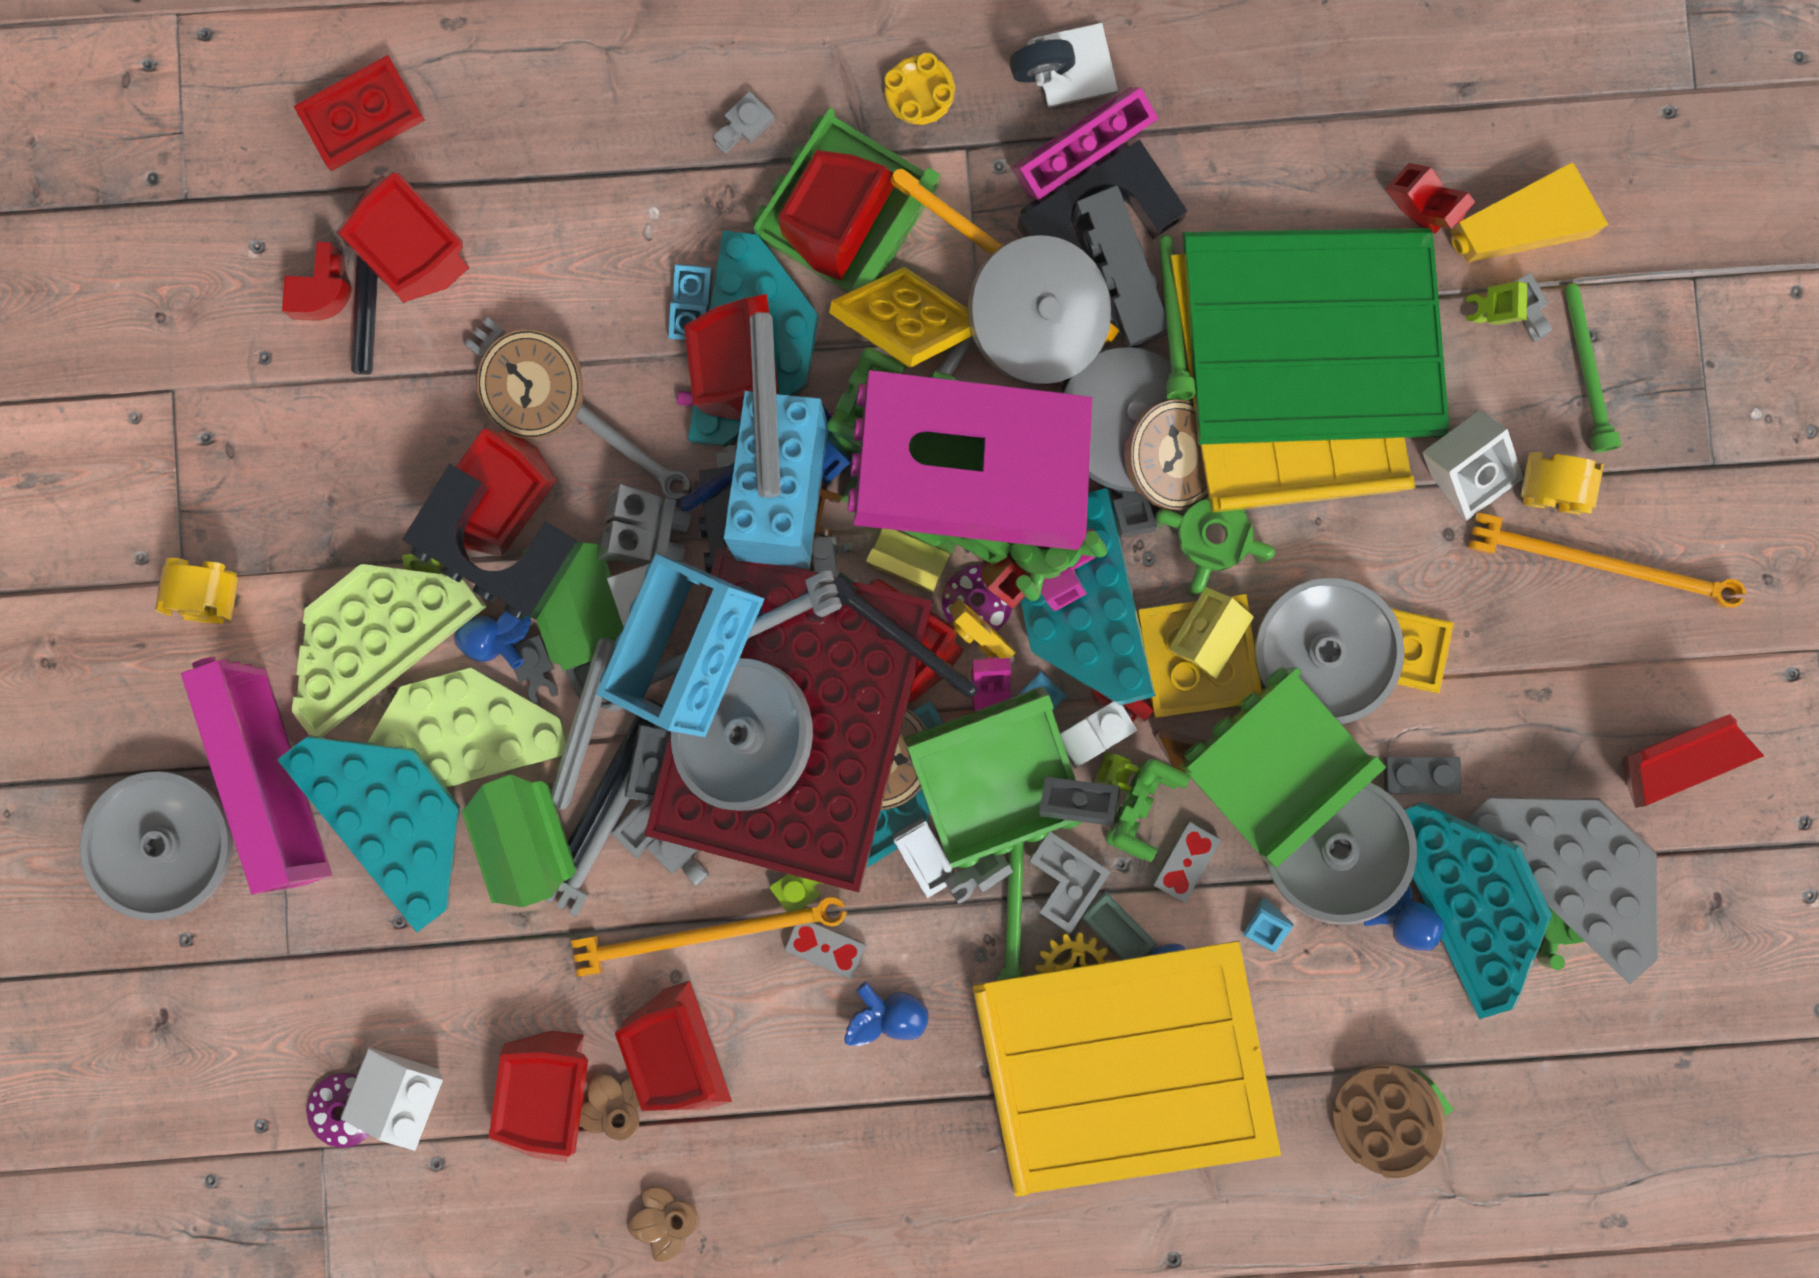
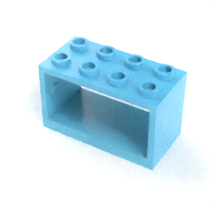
[724,391,828,569]
[596,554,764,737]

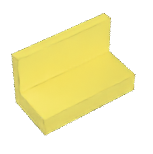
[866,528,950,594]
[1169,587,1254,679]

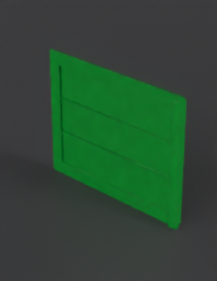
[1182,228,1450,445]

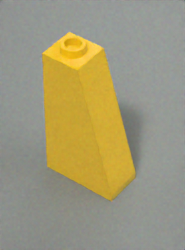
[1450,162,1609,263]

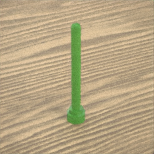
[1158,234,1196,400]
[1565,283,1622,453]
[997,842,1024,980]

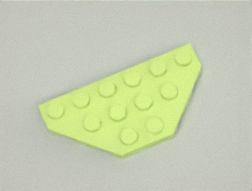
[292,564,487,737]
[367,668,567,788]

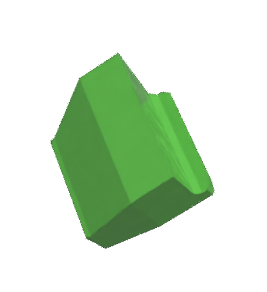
[522,543,624,671]
[461,774,577,907]

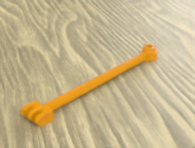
[891,169,1119,346]
[1468,513,1746,609]
[570,896,847,977]

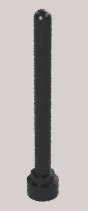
[831,572,977,697]

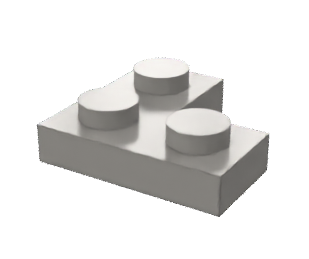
[1029,831,1111,933]

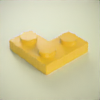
[949,598,1016,658]

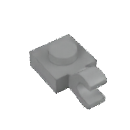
[714,91,775,154]
[1513,273,1552,342]
[647,839,709,885]
[945,853,1013,904]

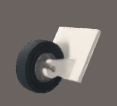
[1010,23,1118,108]

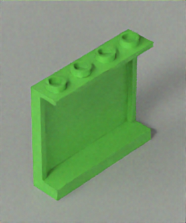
[752,107,940,293]
[903,686,1082,868]

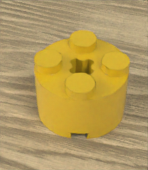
[1520,452,1604,515]
[155,558,239,624]

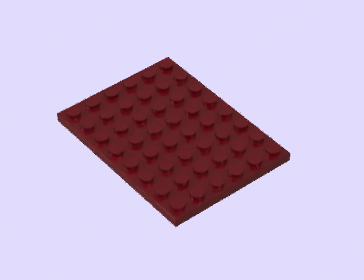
[644,548,933,893]

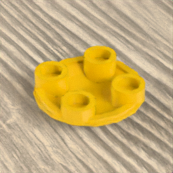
[884,53,955,125]

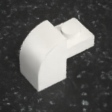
[1060,702,1138,768]

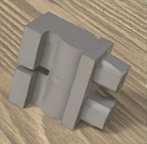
[597,484,691,566]

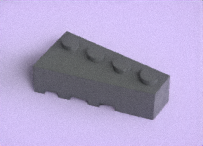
[1071,185,1167,348]

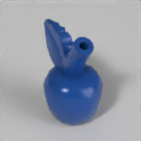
[454,612,531,669]
[1364,885,1444,951]
[844,981,929,1046]

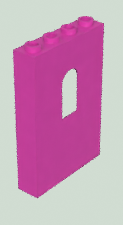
[848,370,1093,550]
[181,657,333,895]

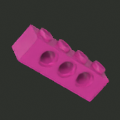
[1010,87,1159,200]

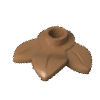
[580,1072,640,1141]
[627,1186,698,1262]

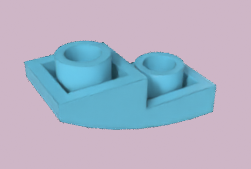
[668,264,712,340]

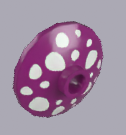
[942,565,1012,631]
[306,1073,370,1148]

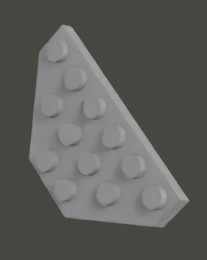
[1465,796,1658,984]

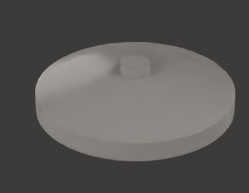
[968,235,1111,385]
[1063,347,1194,491]
[1254,578,1404,724]
[671,658,813,811]
[80,772,233,920]
[1268,783,1417,925]

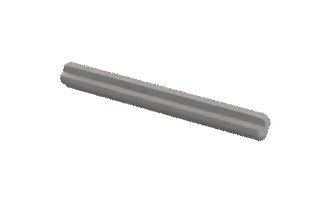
[750,312,781,498]
[551,637,616,809]

